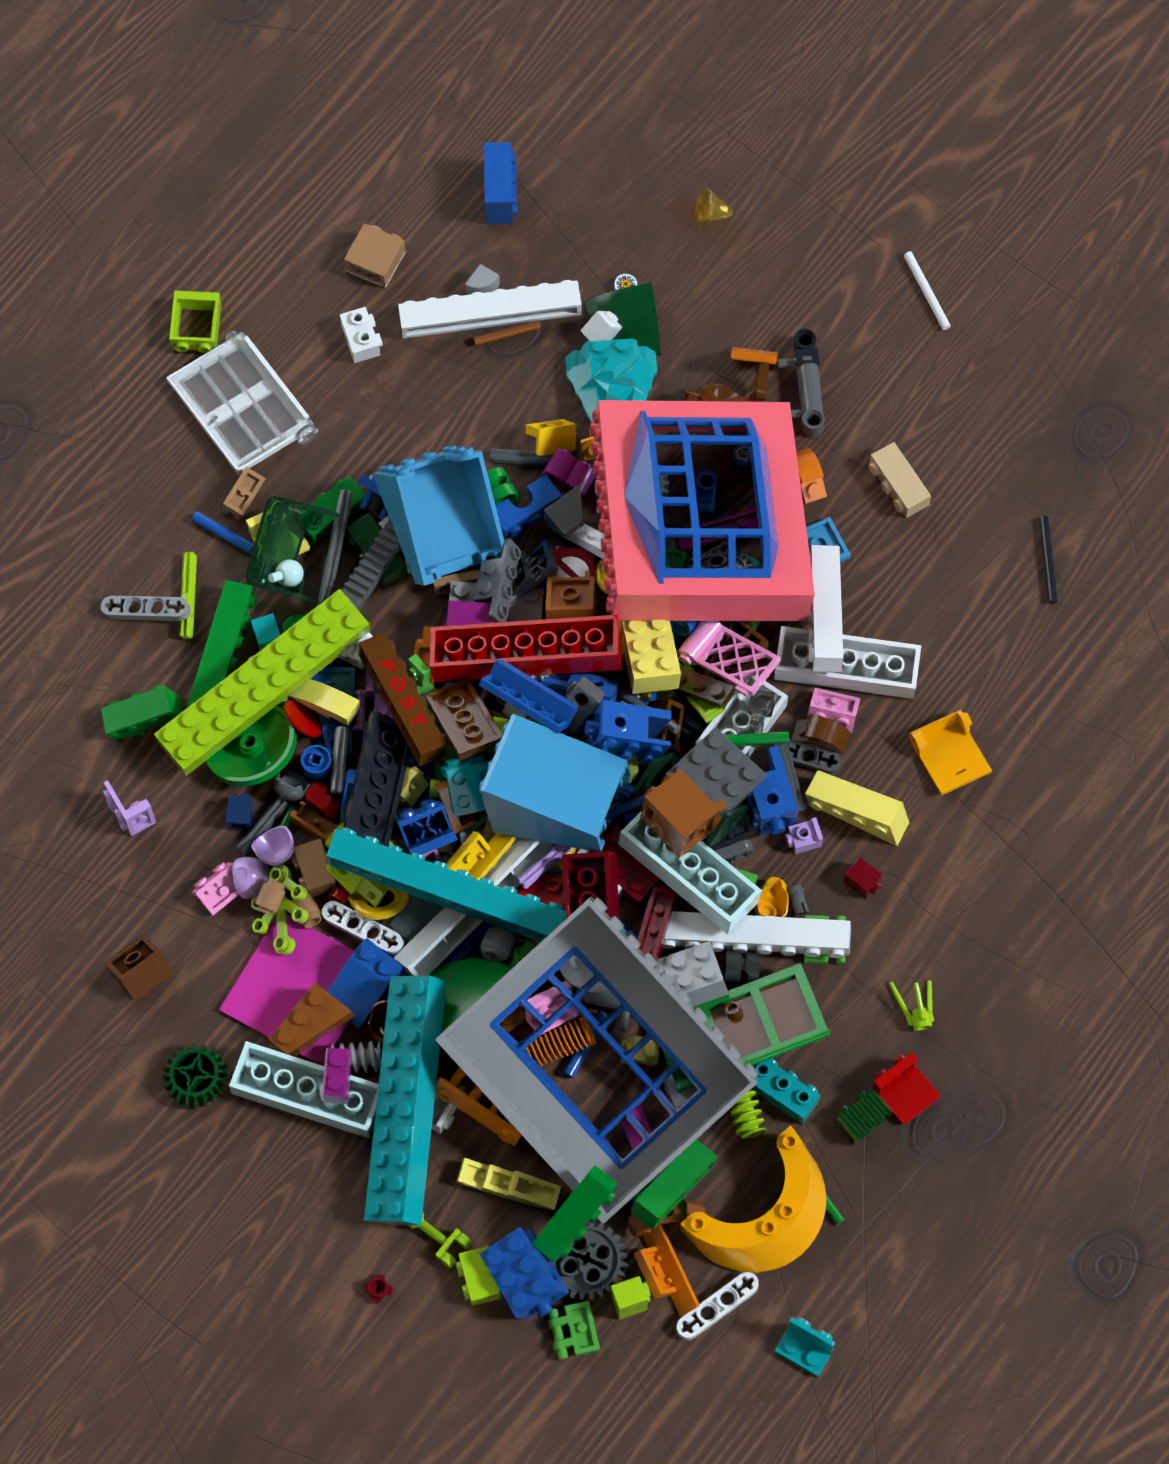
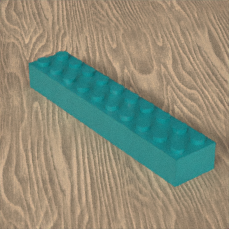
[326,827,567,942]
[364,976,447,1225]

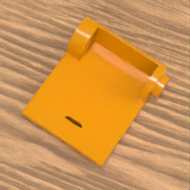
[909,710,992,796]

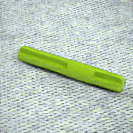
[179,552,197,640]

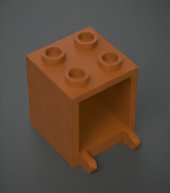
[546,570,598,619]
[640,769,726,858]

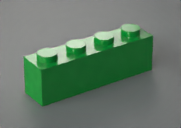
[630,1139,718,1230]
[532,1165,618,1263]

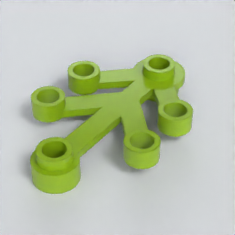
[251,864,309,955]

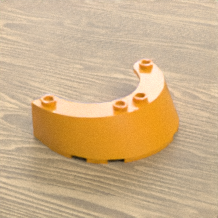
[680,1125,826,1273]

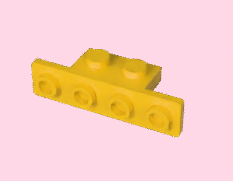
[446,831,517,880]

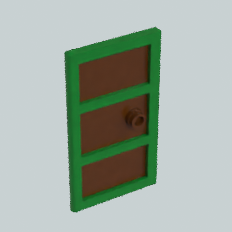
[662,963,830,1093]

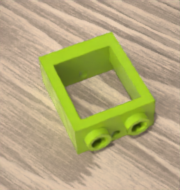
[169,291,222,353]

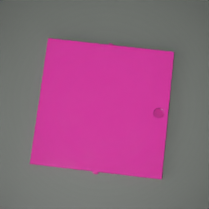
[219,914,354,1066]

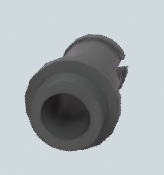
[788,885,810,917]

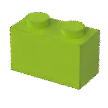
[455,1246,501,1306]
[611,1276,651,1320]

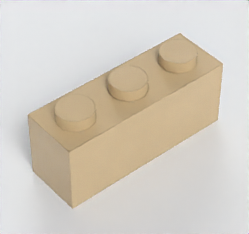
[869,442,931,518]

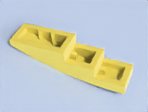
[456,1158,561,1210]

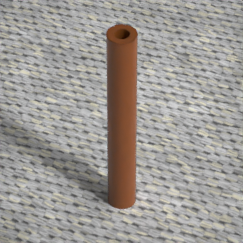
[473,320,541,346]

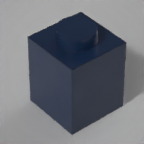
[226,793,254,831]

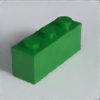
[295,476,365,545]

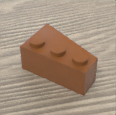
[269,983,356,1057]

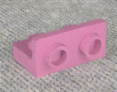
[807,688,861,733]
[192,862,239,915]
[525,981,579,1034]

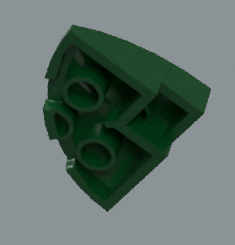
[585,283,661,355]

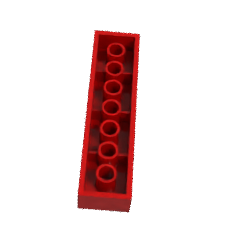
[429,615,622,682]

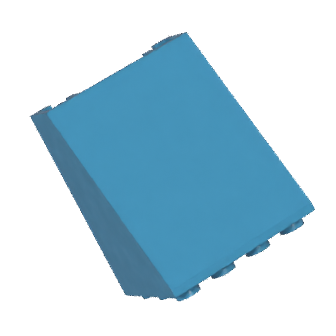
[373,445,505,586]
[479,714,631,852]

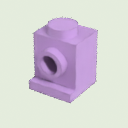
[785,817,823,854]

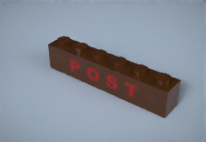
[358,633,449,766]

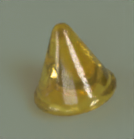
[695,188,733,226]

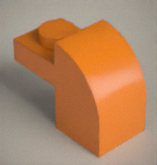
[796,448,827,503]

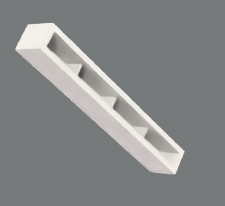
[398,280,582,338]
[394,837,554,976]
[662,911,851,958]

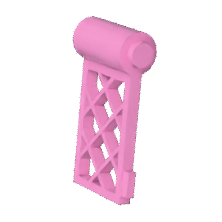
[678,621,781,697]

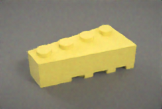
[805,770,909,846]

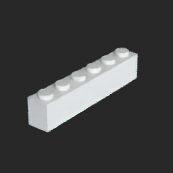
[807,545,843,672]

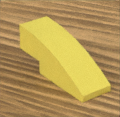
[289,679,361,726]

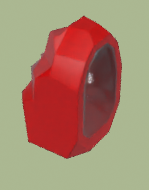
[303,781,340,821]

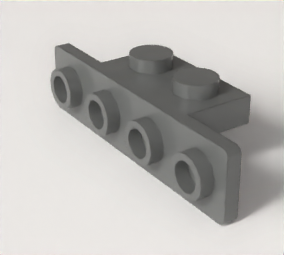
[473,538,521,623]

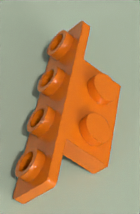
[634,1224,699,1317]

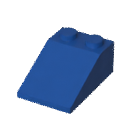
[327,938,405,1029]

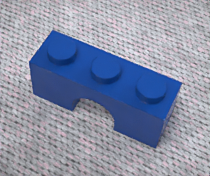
[496,475,562,540]

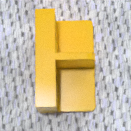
[526,419,576,456]

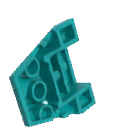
[565,339,657,423]

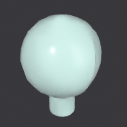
[268,559,304,587]

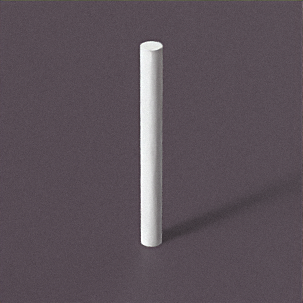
[904,251,951,330]

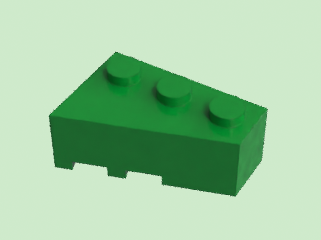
[101,685,186,740]

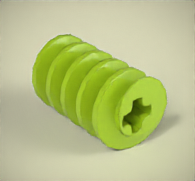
[730,1091,767,1139]

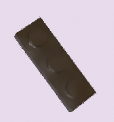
[671,667,736,709]

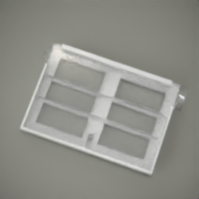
[166,330,318,475]

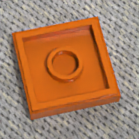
[731,347,778,364]

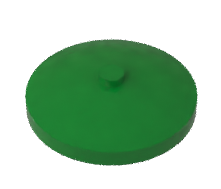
[206,705,297,786]

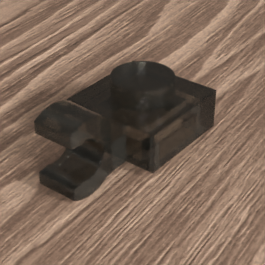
[747,690,777,733]

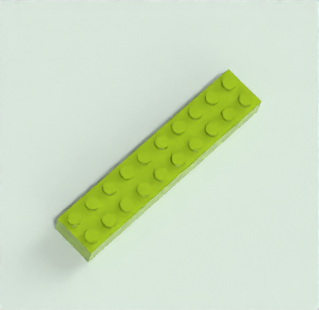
[154,589,370,776]

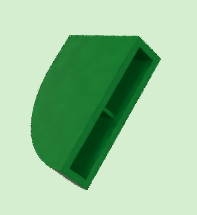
[428,958,511,1033]

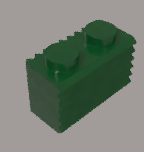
[835,1089,892,1146]

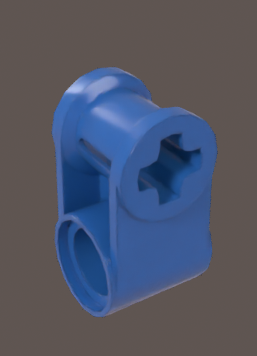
[695,470,717,517]

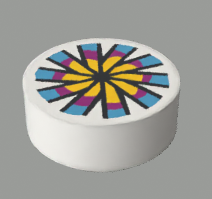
[614,274,637,290]

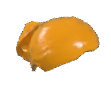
[754,877,789,917]

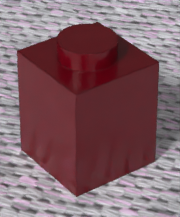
[844,857,883,899]

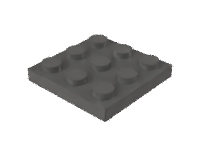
[665,727,767,819]

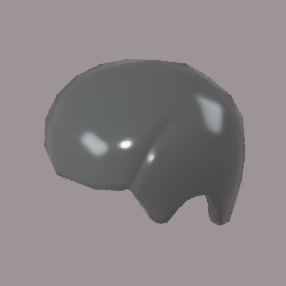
[273,772,311,802]

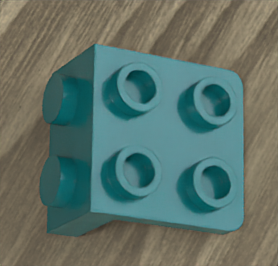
[440,753,492,816]

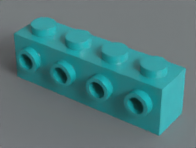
[751,1058,820,1125]

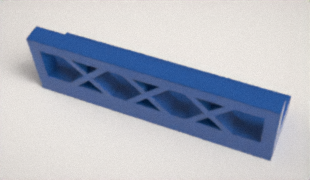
[479,658,579,734]

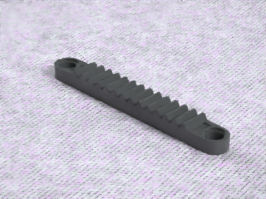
[342,518,401,611]

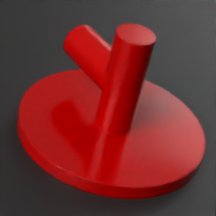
[283,700,322,737]

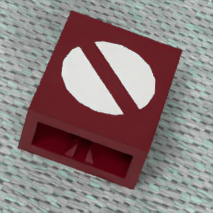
[553,546,595,577]

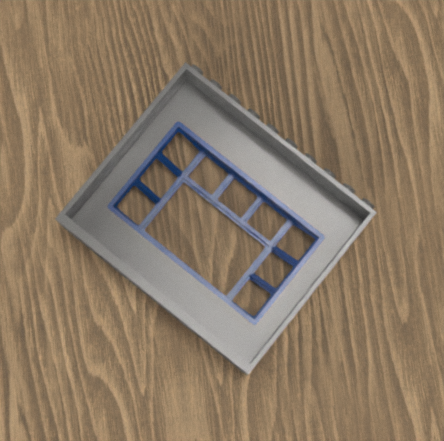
[435,897,758,1224]

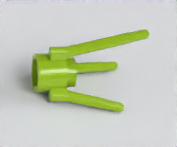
[889,980,934,1031]

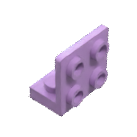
[102,780,156,836]

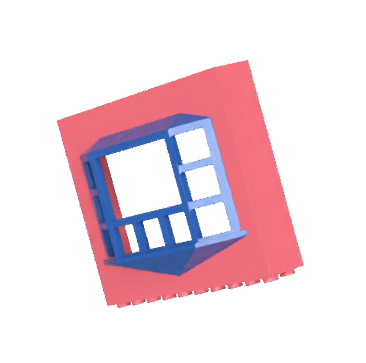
[589,400,815,621]

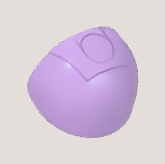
[251,826,294,866]
[232,857,270,899]

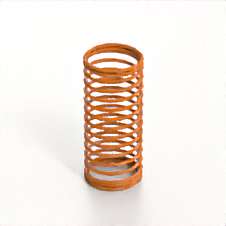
[518,1017,596,1066]

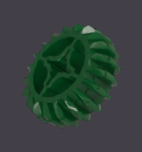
[162,1043,228,1109]

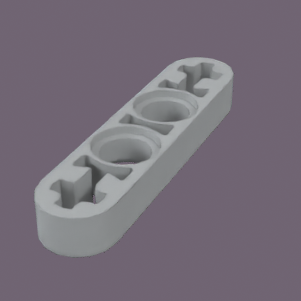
[101,596,191,621]

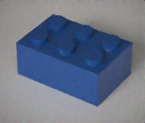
[484,142,517,224]

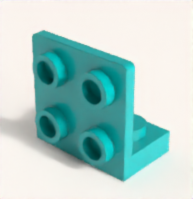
[775,1317,835,1378]

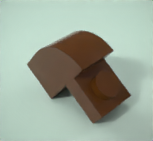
[792,715,850,753]

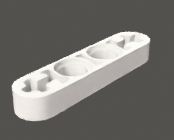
[322,901,405,956]
[677,1272,759,1340]

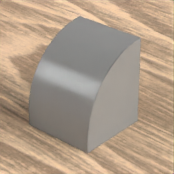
[465,264,500,295]

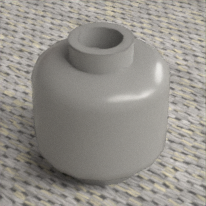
[480,926,516,962]

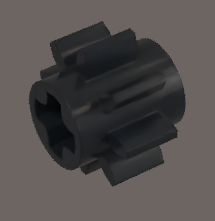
[681,711,708,740]

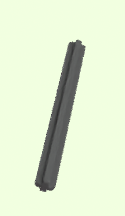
[316,490,353,607]

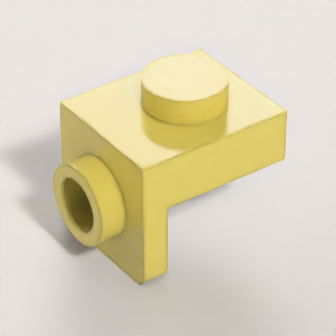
[621,1035,659,1066]

